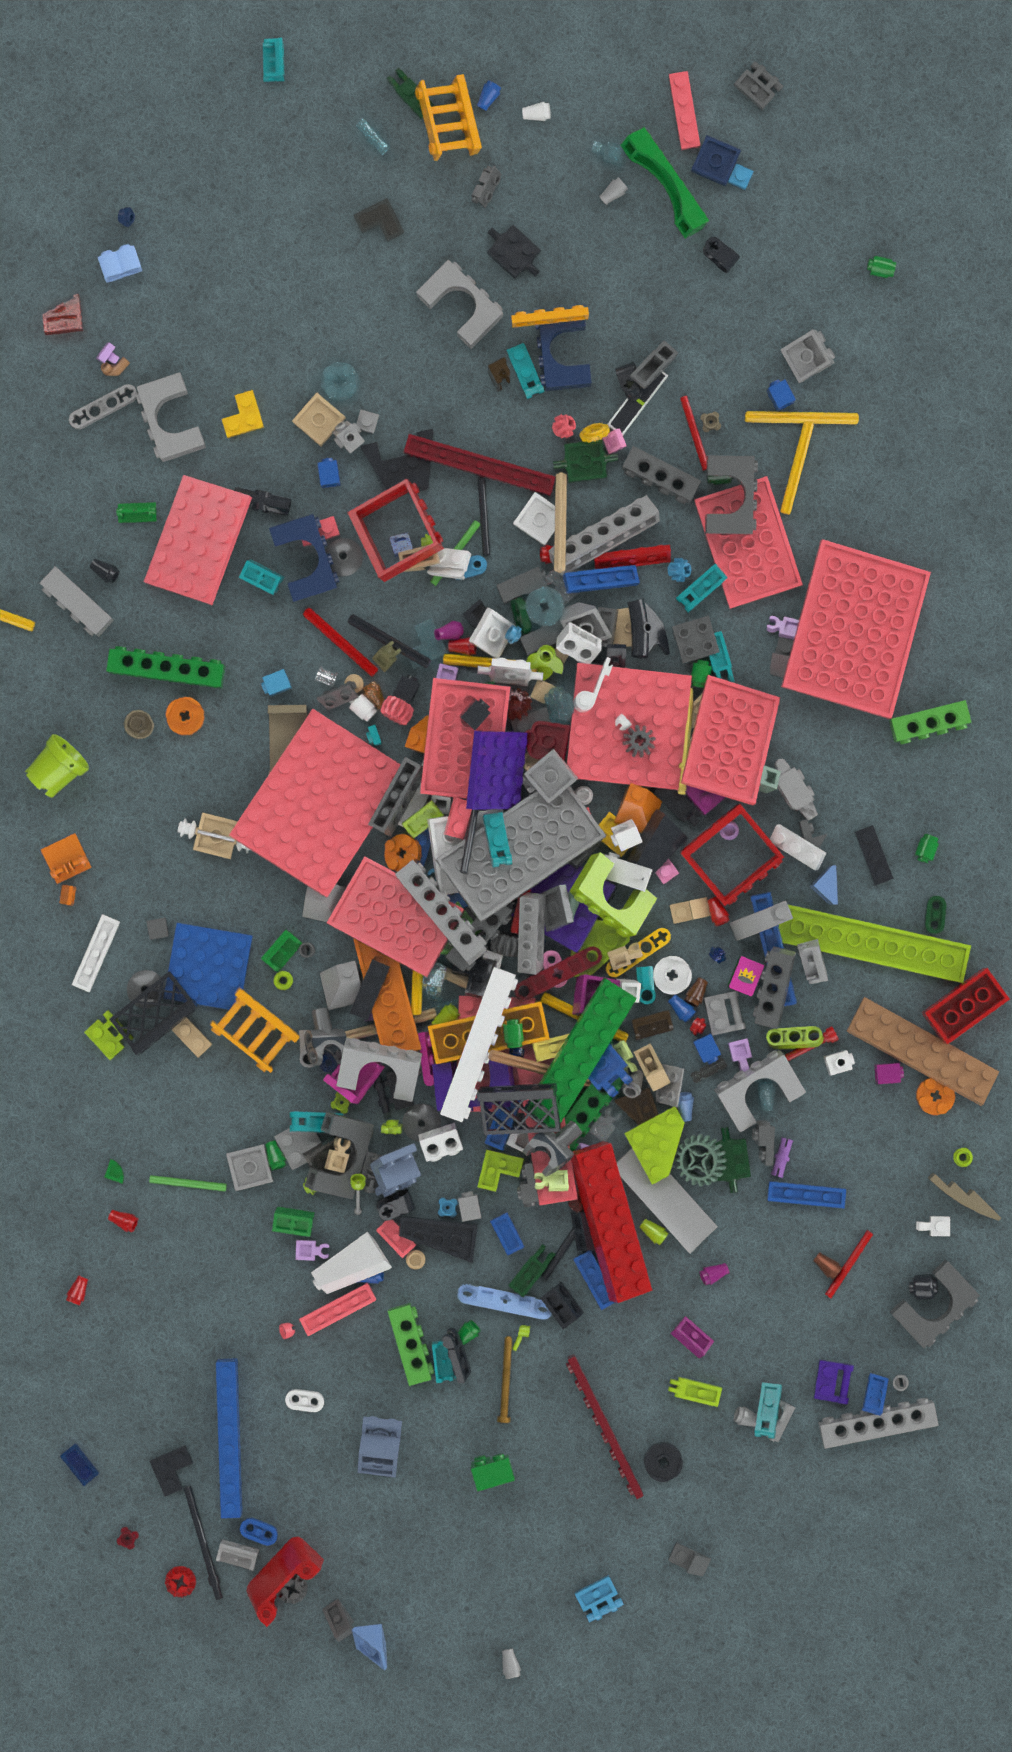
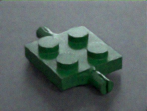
[553,440,618,483]
[708,1127,751,1193]

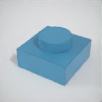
[728,164,754,190]

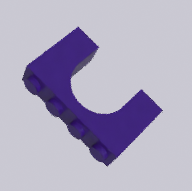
[432,1060,514,1111]

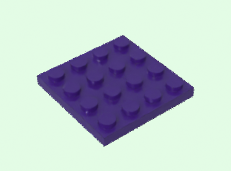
[466,731,527,810]
[511,863,616,953]

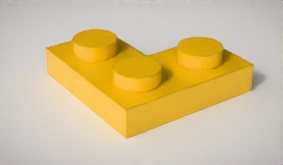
[222,390,264,438]

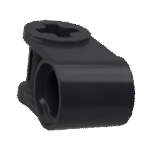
[703,237,740,273]
[615,362,642,401]
[376,1189,415,1221]

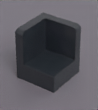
[463,599,487,629]

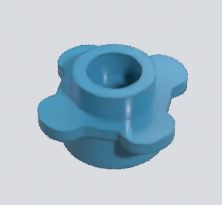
[505,625,522,644]
[438,1198,458,1218]

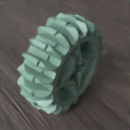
[675,1134,727,1186]

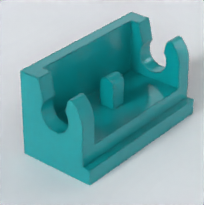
[263,38,285,82]
[239,560,284,595]
[432,1341,456,1383]

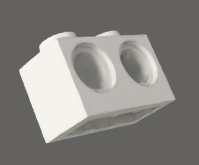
[556,622,602,664]
[418,1123,463,1162]

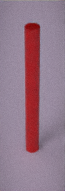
[680,396,707,471]
[825,1230,873,1298]

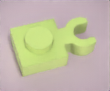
[614,1040,637,1075]
[534,1170,569,1191]

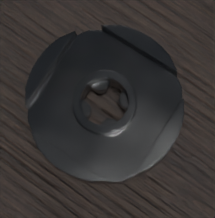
[644,1442,683,1482]

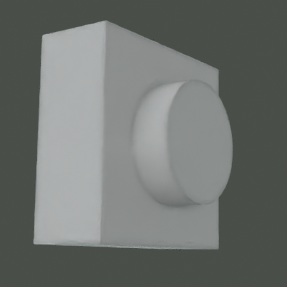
[356,410,379,434]

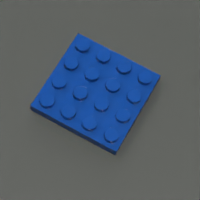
[164,923,253,1011]

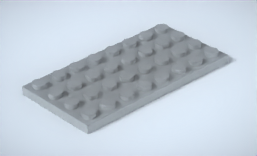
[436,786,606,923]

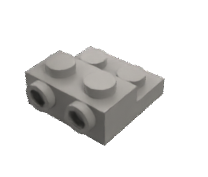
[781,329,835,383]

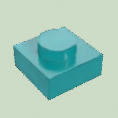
[366,725,382,746]

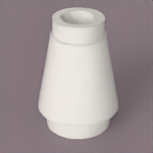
[522,102,551,121]

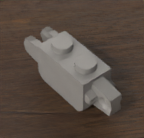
[774,758,818,820]

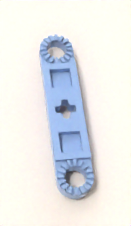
[457,1284,552,1319]

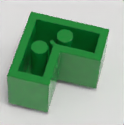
[471,1453,515,1492]

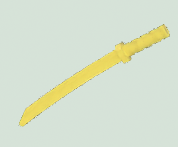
[678,688,693,795]

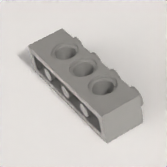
[518,892,546,975]

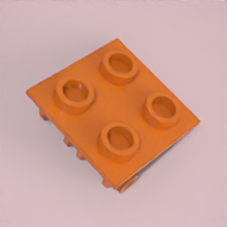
[41,833,92,884]

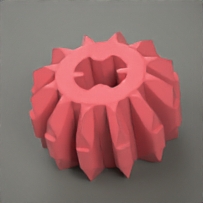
[380,696,414,725]

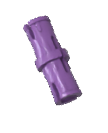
[771,1137,793,1178]

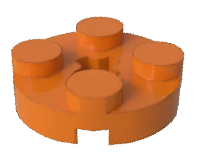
[166,697,205,735]
[384,834,422,872]
[916,1078,955,1115]

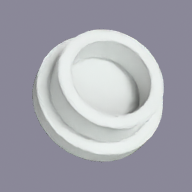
[575,786,593,805]

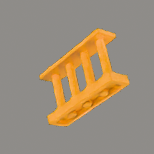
[415,74,482,161]
[210,987,300,1073]

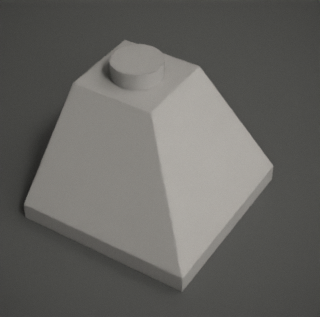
[560,602,612,641]
[302,885,347,922]
[320,961,362,1010]

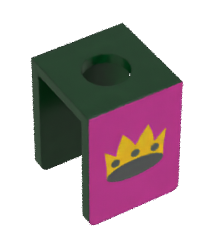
[727,956,765,996]

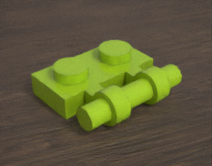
[84,1010,134,1060]

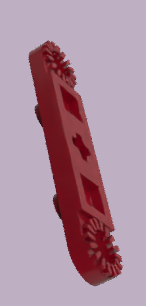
[514,946,602,1001]

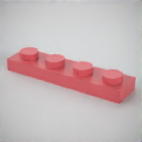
[669,71,700,150]
[299,1283,377,1336]

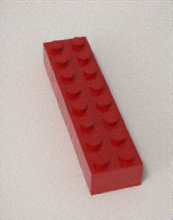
[571,1141,652,1303]

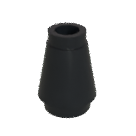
[90,559,120,583]

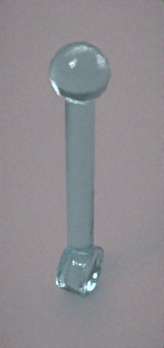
[422,998,459,1010]

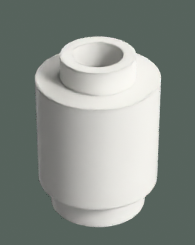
[349,694,377,722]

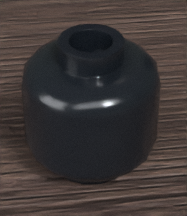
[909,1274,938,1300]

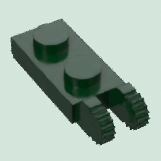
[386,68,435,120]
[508,1244,555,1297]

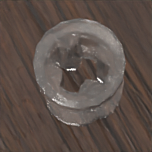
[315,666,339,689]

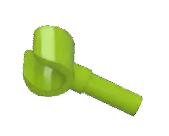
[512,1325,530,1351]

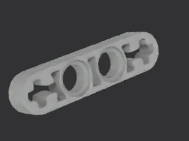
[69,384,137,430]

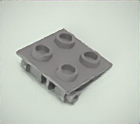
[655,1064,684,1107]

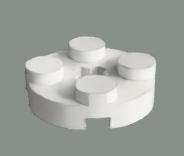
[653,956,692,994]

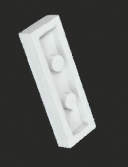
[770,824,826,870]

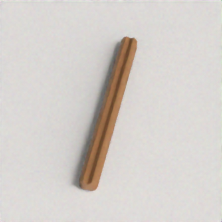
[488,1050,591,1087]

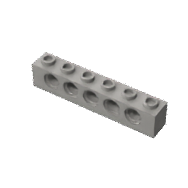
[549,495,660,577]
[395,860,487,965]
[818,1398,939,1449]

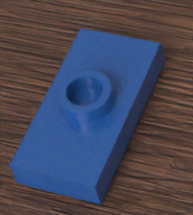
[490,1212,525,1256]
[862,1373,889,1416]

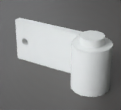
[573,657,613,713]
[604,852,652,892]

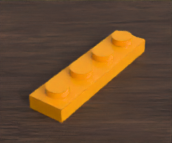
[511,305,589,328]

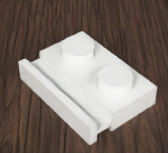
[427,548,471,580]

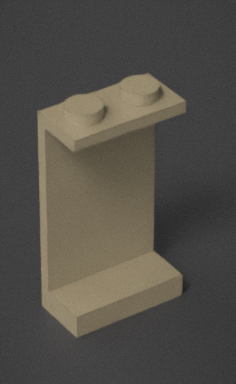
[268,705,308,774]

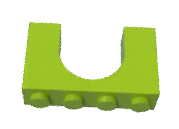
[569,852,657,937]

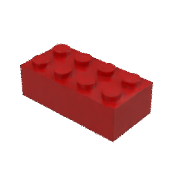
[921,968,1010,1045]

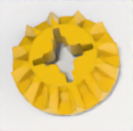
[579,423,610,443]

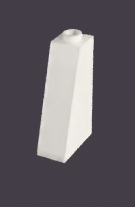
[311,1232,392,1294]

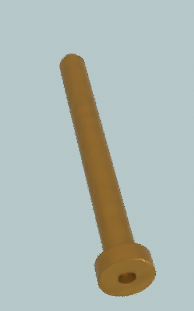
[497,1336,512,1423]

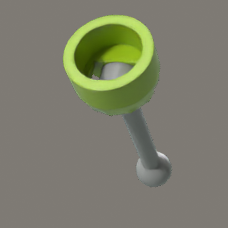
[350,1174,366,1215]

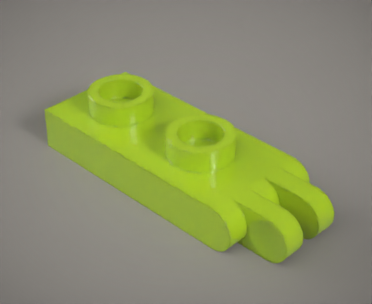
[381,1120,403,1135]
[668,1377,722,1407]

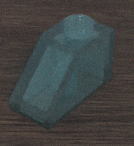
[422,963,447,1003]

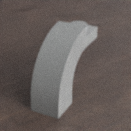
[729,901,793,941]

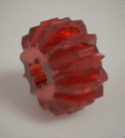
[507,688,532,721]

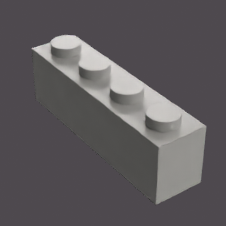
[40,566,114,637]

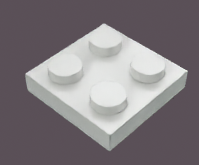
[513,492,555,546]
[469,607,516,659]

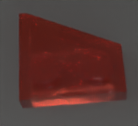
[42,294,83,335]

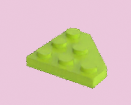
[571,920,630,977]
[624,1106,685,1185]

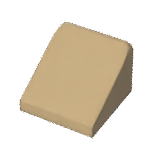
[531,680,558,704]

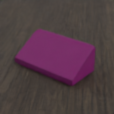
[670,1316,714,1359]

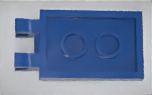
[588,1043,633,1097]

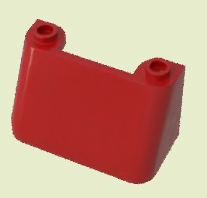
[246,1537,324,1627]

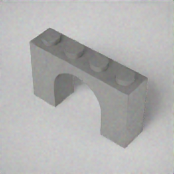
[416,260,503,349]
[135,372,206,462]
[337,1038,422,1102]
[714,1050,806,1132]

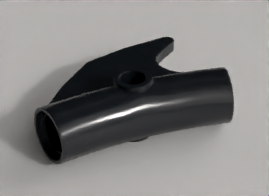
[627,598,670,659]

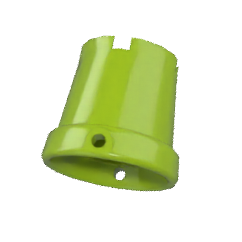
[25,734,89,798]

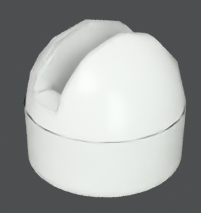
[615,713,632,731]

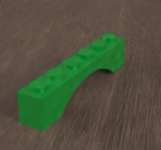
[620,127,709,239]

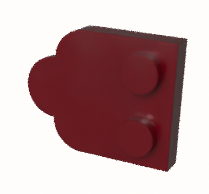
[525,721,571,761]

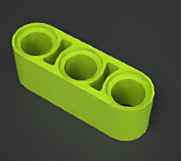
[766,1026,824,1049]

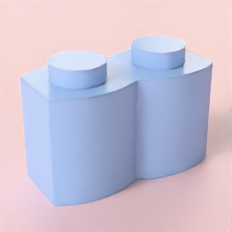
[98,244,142,282]

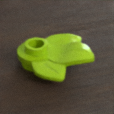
[526,645,564,680]

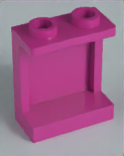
[323,1062,385,1104]

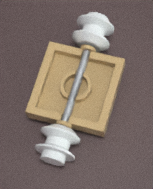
[178,813,252,859]

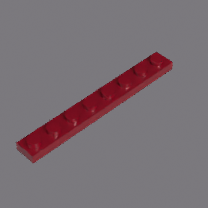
[404,434,556,496]
[566,1354,644,1499]

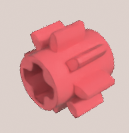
[552,414,576,438]

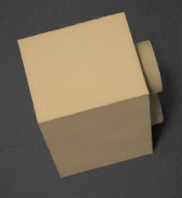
[634,1043,670,1092]

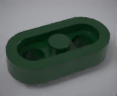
[511,597,532,636]
[924,896,947,934]

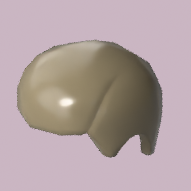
[123,710,154,739]

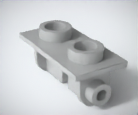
[764,1400,795,1442]

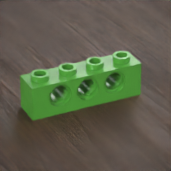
[889,700,971,745]
[388,1303,434,1386]

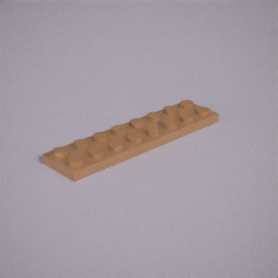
[847,997,999,1106]

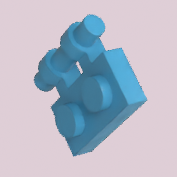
[575,1575,624,1623]

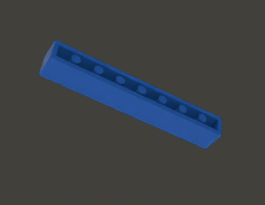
[216,1358,243,1518]

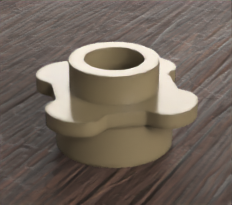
[700,412,721,432]

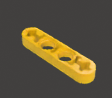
[606,928,671,977]

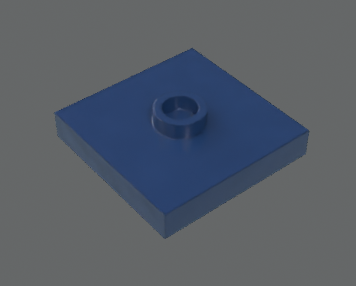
[691,135,741,187]

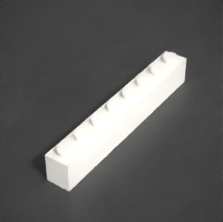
[440,967,518,1122]

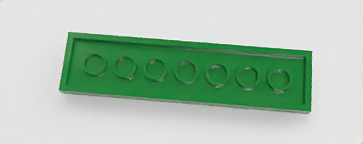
[525,978,637,1126]

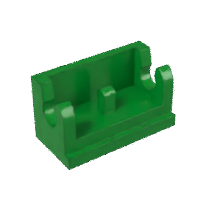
[261,929,303,972]
[272,1207,315,1237]

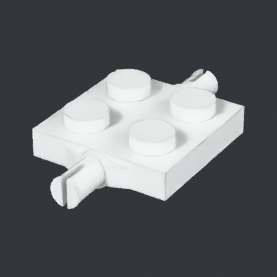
[477,658,543,686]

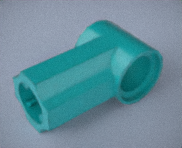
[636,966,656,1005]

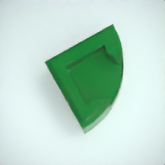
[104,1159,124,1184]

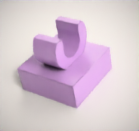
[96,343,119,364]

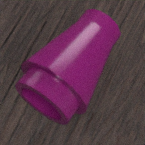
[434,621,464,640]
[699,1263,729,1286]

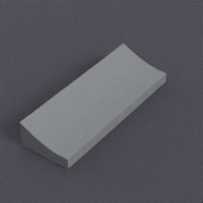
[617,1148,717,1254]

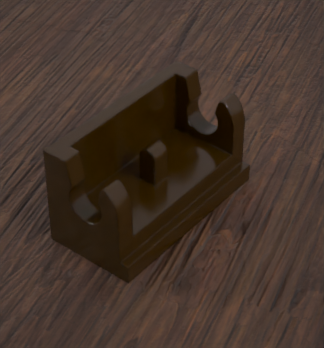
[488,357,510,392]
[631,1010,674,1040]

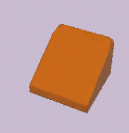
[59,885,76,906]

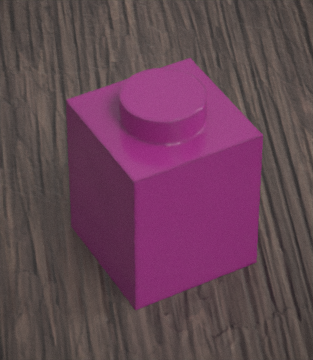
[874,1063,904,1084]

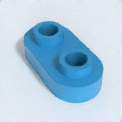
[454,555,487,580]

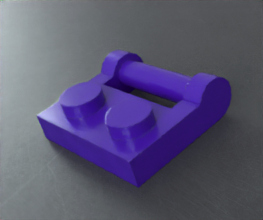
[813,1359,854,1404]

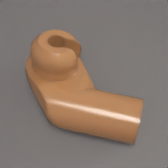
[101,357,130,376]

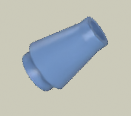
[677,1092,694,1122]

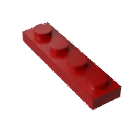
[594,545,671,569]

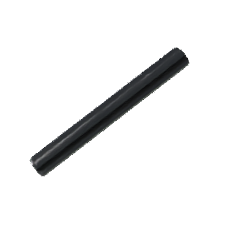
[348,614,431,668]

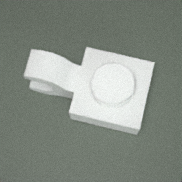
[916,1216,950,1236]

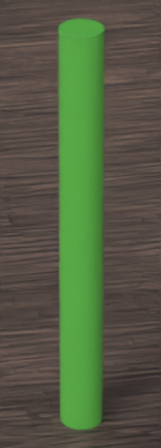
[430,520,481,586]
[149,1175,227,1191]

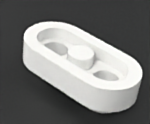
[285,1389,324,1412]

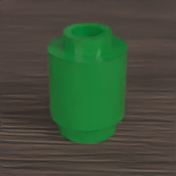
[867,255,896,278]
[691,660,712,688]
[915,834,939,864]
[503,1019,524,1048]

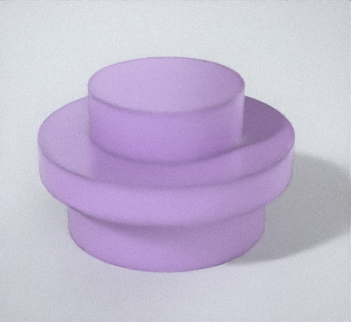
[720,821,739,840]

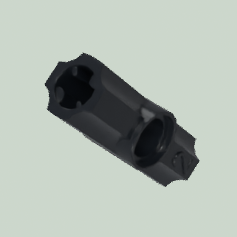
[234,487,291,516]

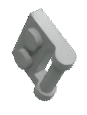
[704,991,746,1035]

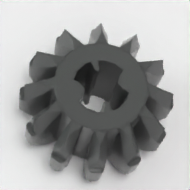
[623,725,656,758]
[490,933,519,957]

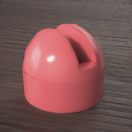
[279,1323,295,1339]

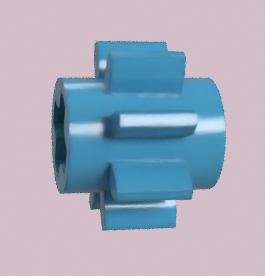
[668,558,691,582]

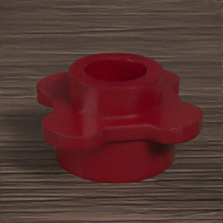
[116,1527,139,1550]

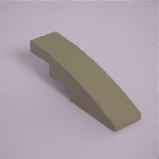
[928,1173,1001,1221]

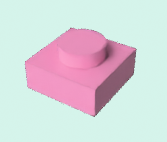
[603,428,626,454]
[655,859,679,884]

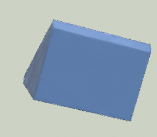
[810,865,838,905]
[352,1624,387,1671]

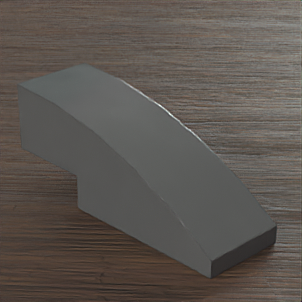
[630,340,679,389]

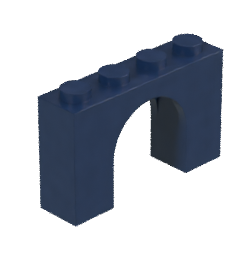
[535,308,592,391]
[269,514,339,602]

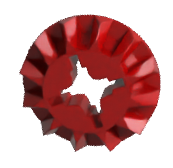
[165,1566,196,1598]

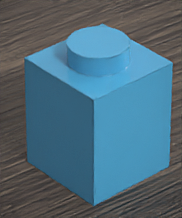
[261,669,292,697]

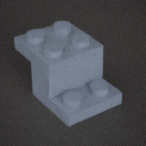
[370,1143,421,1197]
[357,1416,402,1478]

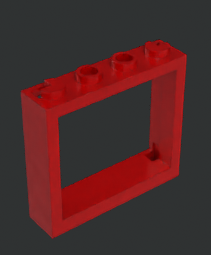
[347,479,444,582]
[680,803,784,906]

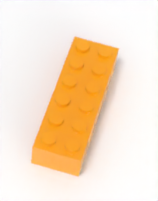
[428,1001,550,1064]

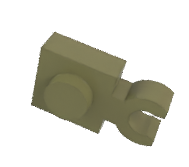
[372,641,401,672]

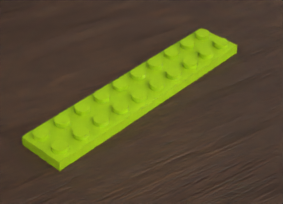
[779,905,971,983]

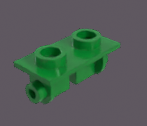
[116,502,157,523]

